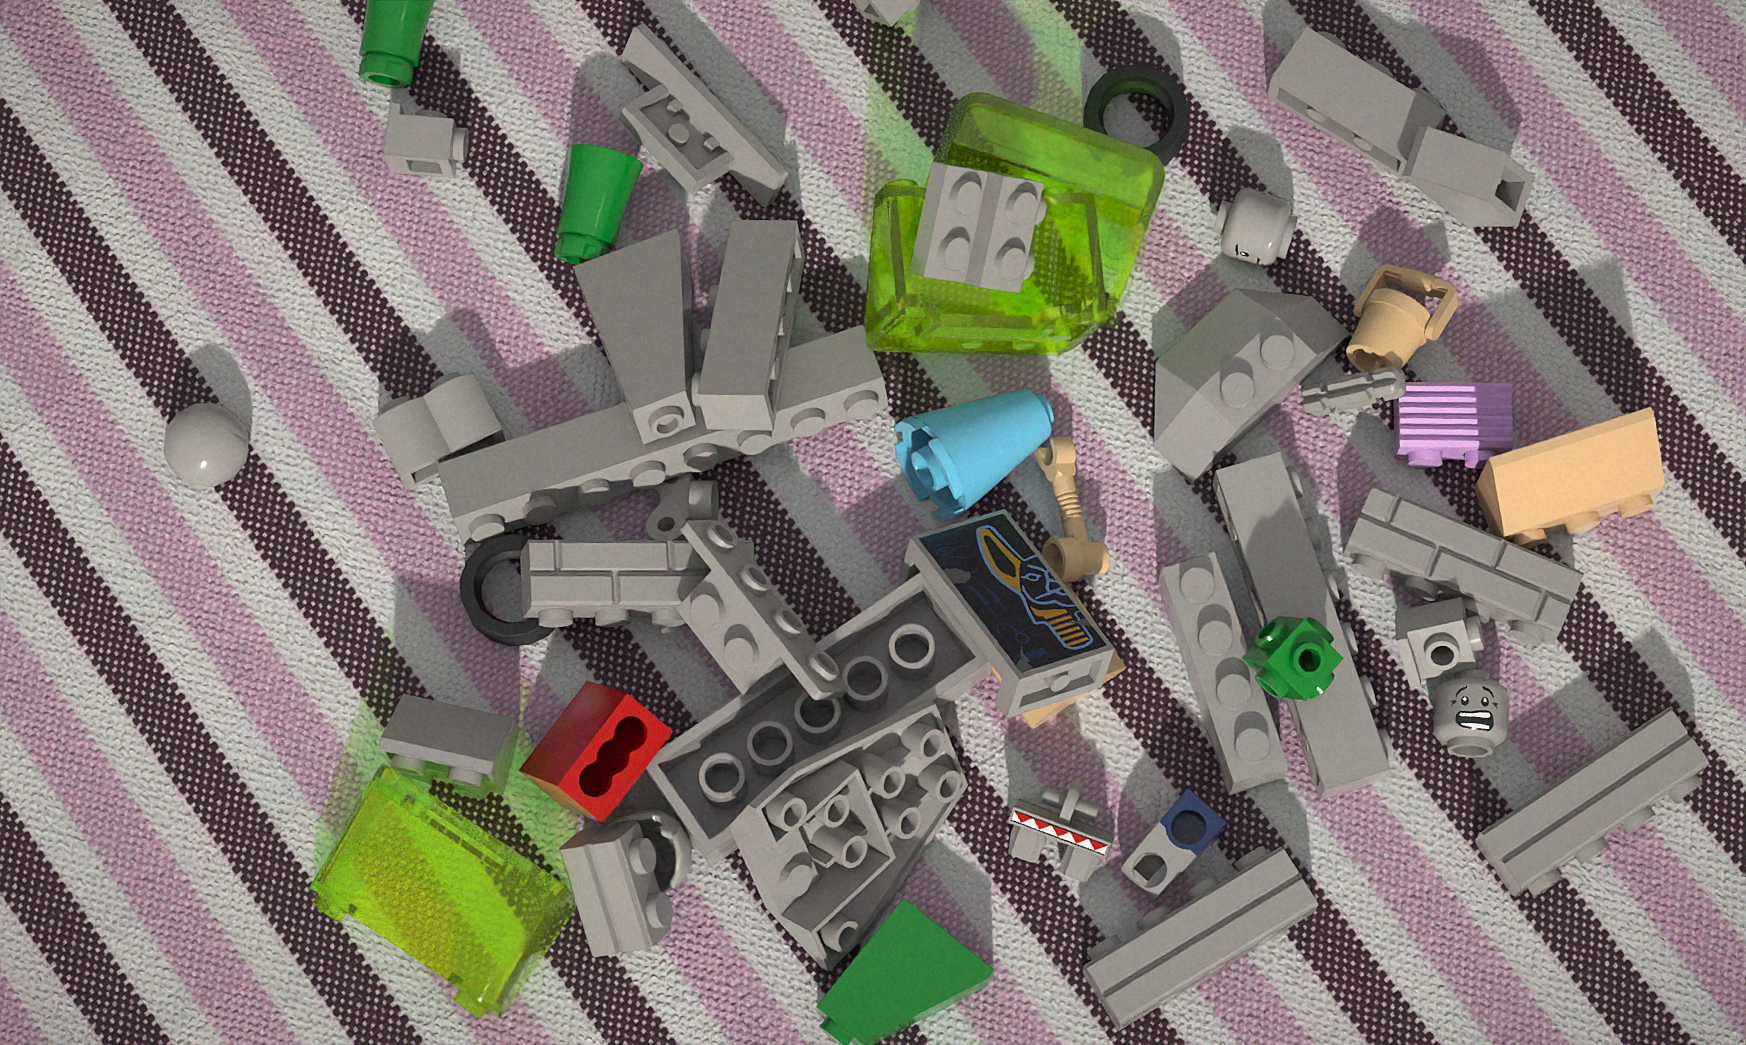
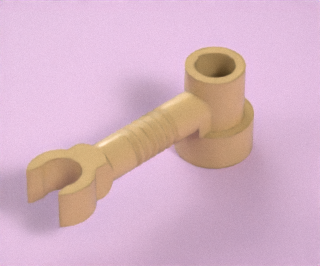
[1037,437,1110,583]

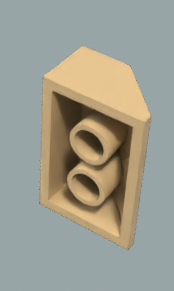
[1474,407,1665,549]

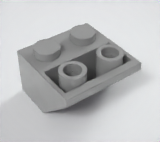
[378,694,520,799]

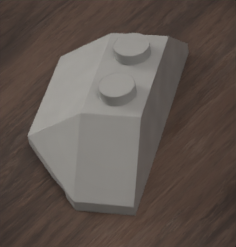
[1154,288,1351,485]

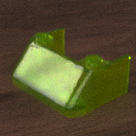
[903,92,1165,329]

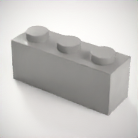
[1267,26,1447,182]

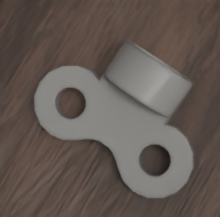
[645,472,719,540]

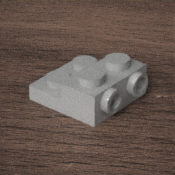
[909,161,1047,293]

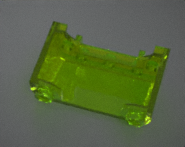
[864,179,1108,356]
[309,764,577,1019]

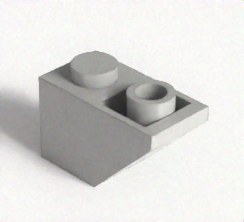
[1402,126,1535,227]

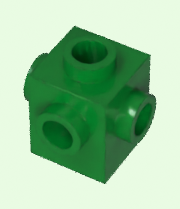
[1242,616,1344,701]

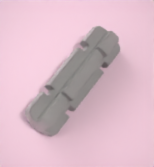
[1301,366,1407,417]

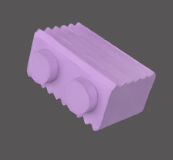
[1393,382,1513,469]

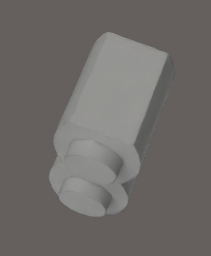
[372,372,506,489]

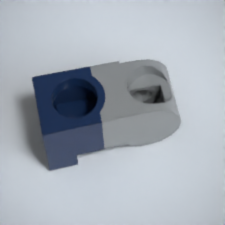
[1121,788,1228,901]

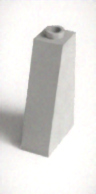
[573,228,696,444]

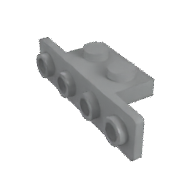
[618,23,788,207]
[676,520,848,700]

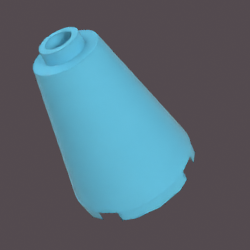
[893,388,1054,523]

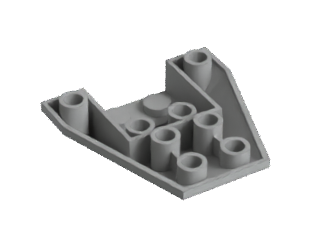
[729,700,968,971]

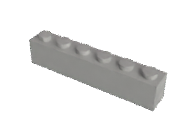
[1212,451,1395,800]

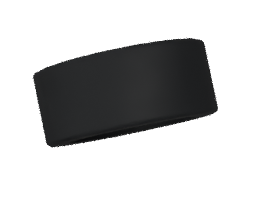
[1083,64,1188,175]
[460,534,556,647]

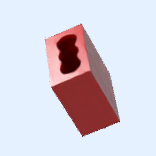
[518,680,673,824]

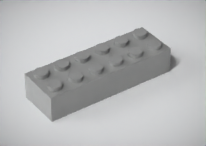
[645,572,992,867]

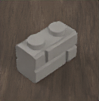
[559,820,673,957]

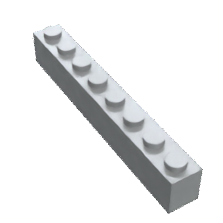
[436,324,889,547]

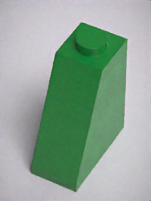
[816,898,995,1045]

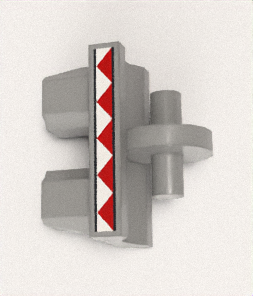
[1008,779,1116,882]

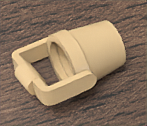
[1346,264,1459,375]

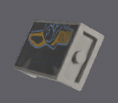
[900,509,1115,718]

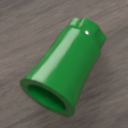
[358,0,436,88]
[554,144,644,265]

